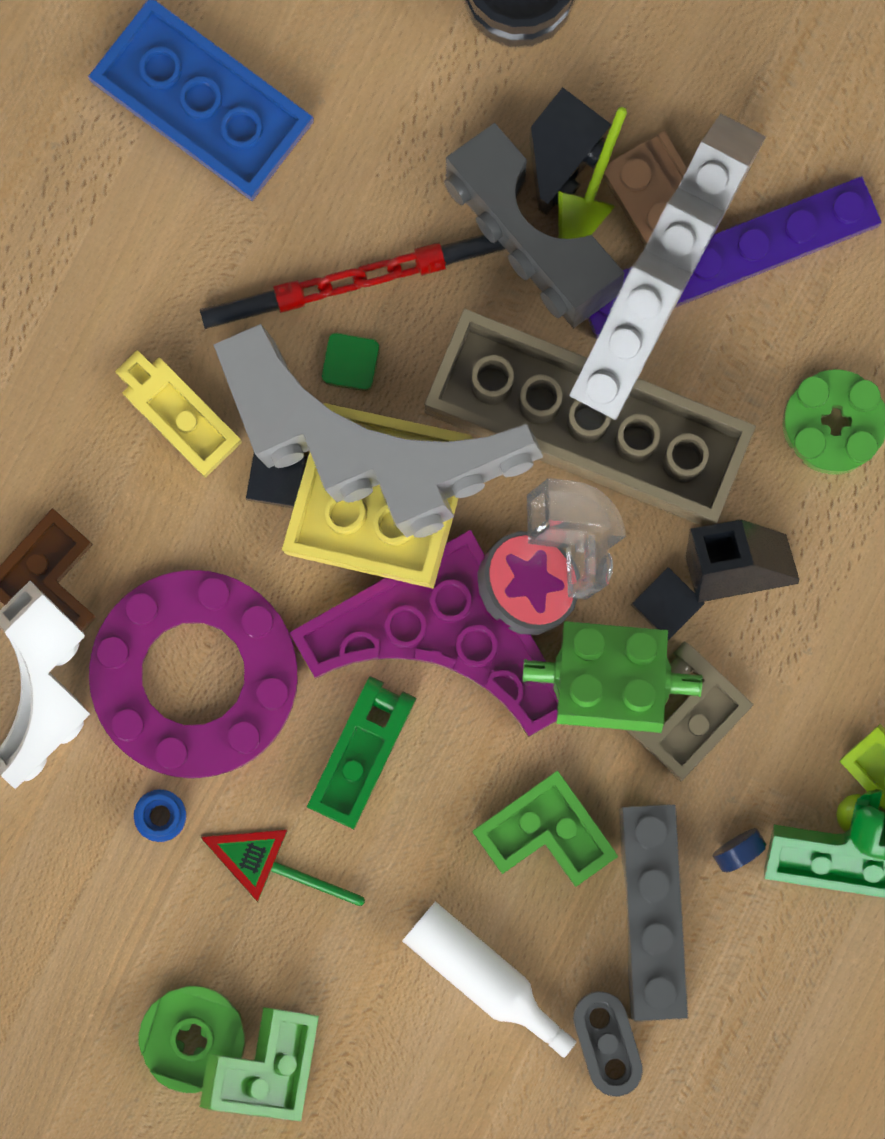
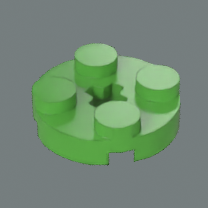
[783,370,885,474]
[139,986,246,1093]

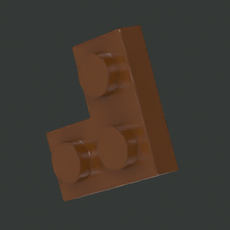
[0,508,97,633]

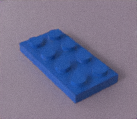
[88,0,314,202]

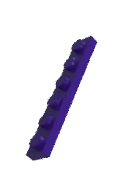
[587,176,882,339]

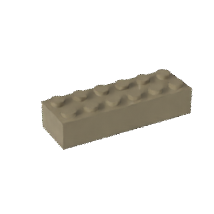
[425,308,756,526]

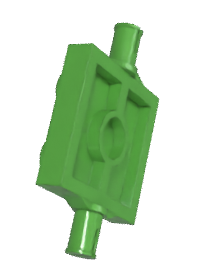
[522,621,703,733]

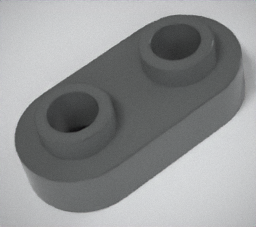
[573,991,643,1097]

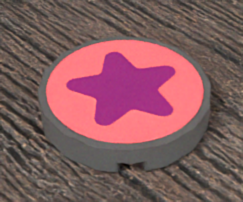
[477,531,579,635]

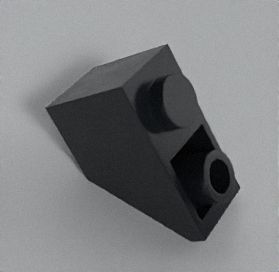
[529,87,612,215]
[685,519,800,603]

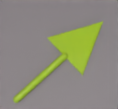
[559,107,627,239]

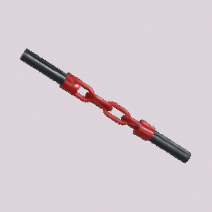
[199,234,506,329]

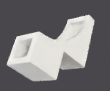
[0,581,90,789]

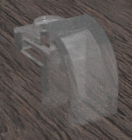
[527,478,626,600]

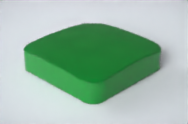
[322,333,379,391]

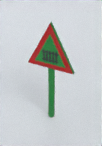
[200,830,365,906]

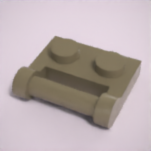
[626,642,754,781]

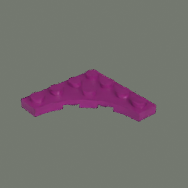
[289,530,558,737]

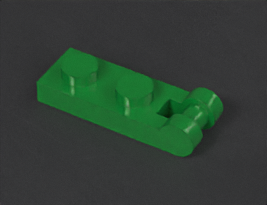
[307,676,417,830]

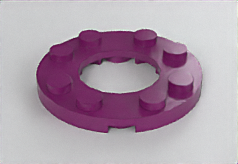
[89,570,298,779]

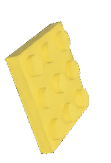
[282,403,473,589]

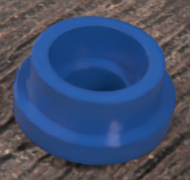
[134,789,187,842]

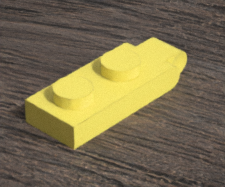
[115,350,242,478]

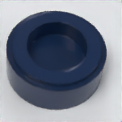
[712,828,767,873]

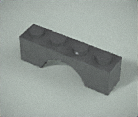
[444,123,624,329]
[619,805,688,1021]

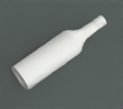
[402,901,577,1058]

